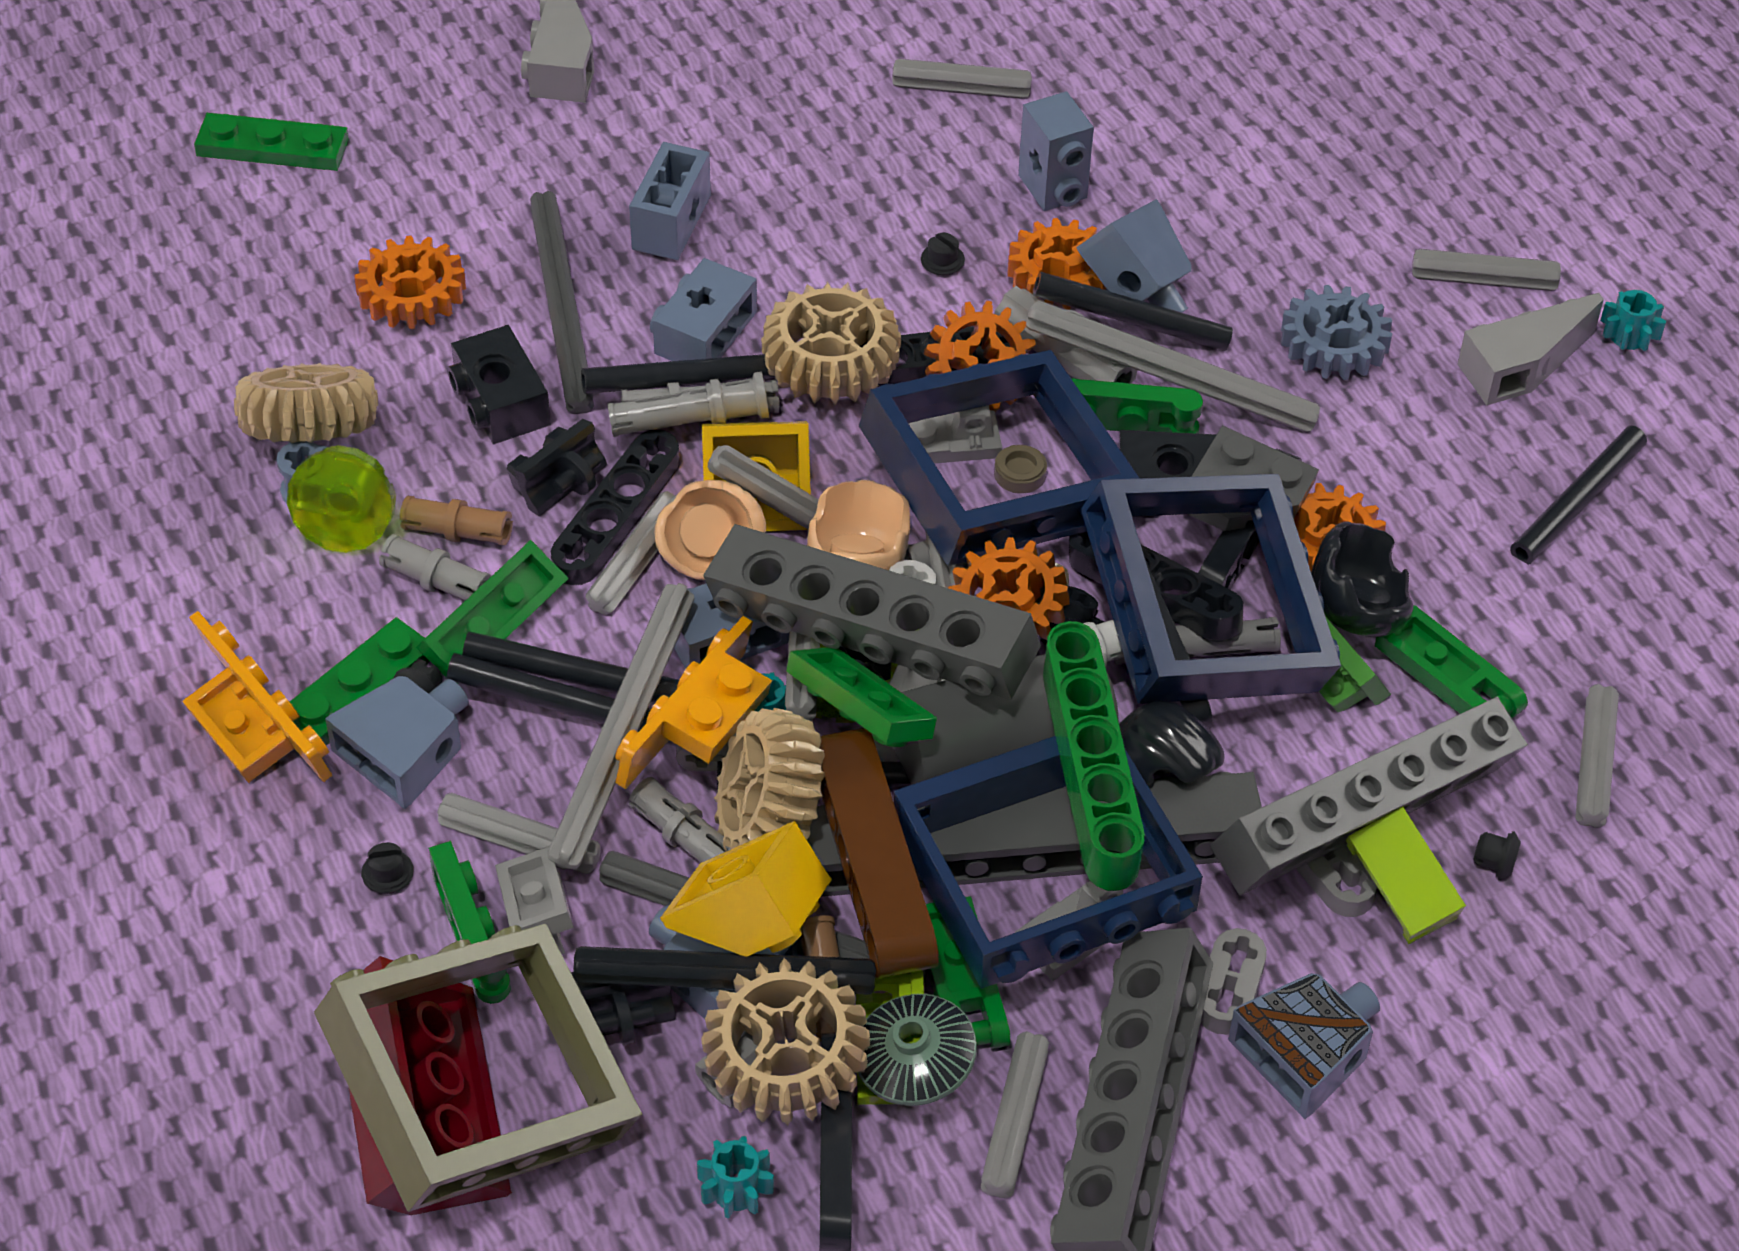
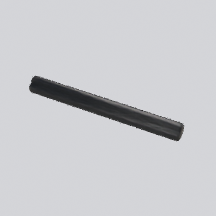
[573,946,876,995]

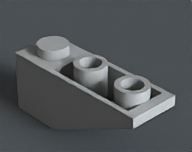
[521,0,594,103]
[1457,293,1604,406]

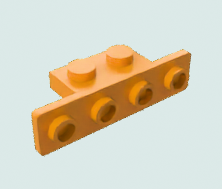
[182,611,333,783]
[615,616,772,789]

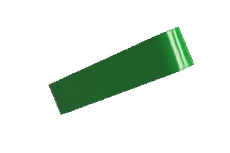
[1043,621,1144,891]

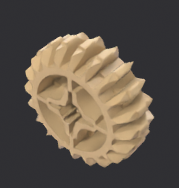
[761,281,901,405]
[234,363,378,444]
[714,708,826,852]
[701,958,870,1126]

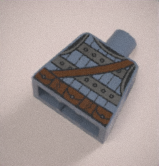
[1228,973,1380,1119]

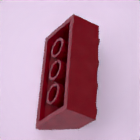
[348,956,512,1216]

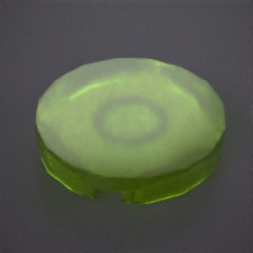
[287,445,396,553]

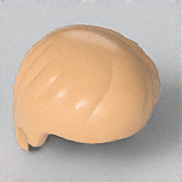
[654,480,766,580]
[807,480,910,570]

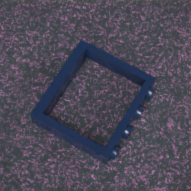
[859,350,1139,566]
[1081,474,1341,704]
[894,736,1203,989]

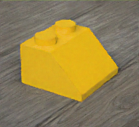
[702,421,811,531]
[660,821,831,957]

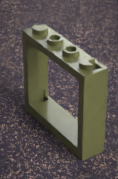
[314,924,643,1212]

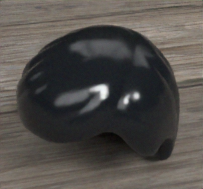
[1311,522,1413,637]
[1119,701,1225,785]

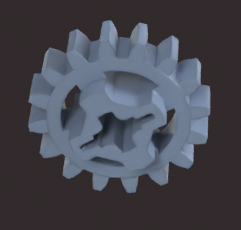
[1281,285,1393,380]

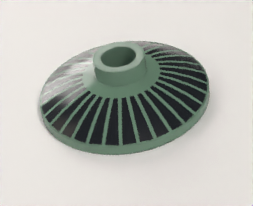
[858,994,977,1106]

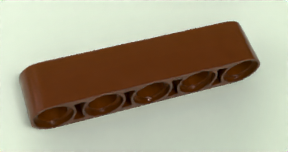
[819,728,939,979]

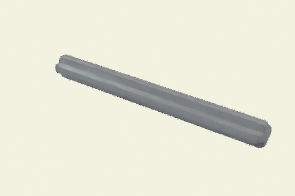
[1026,300,1320,432]
[548,583,694,870]

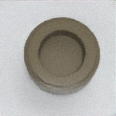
[994,445,1047,493]

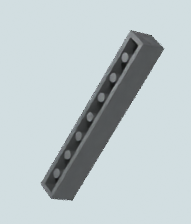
[807,772,1262,897]

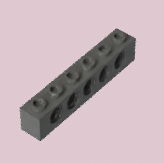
[703,524,1041,700]
[1210,696,1528,896]
[1050,927,1213,1251]

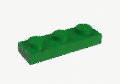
[194,112,349,171]
[416,540,569,684]
[290,617,430,745]
[786,647,937,747]

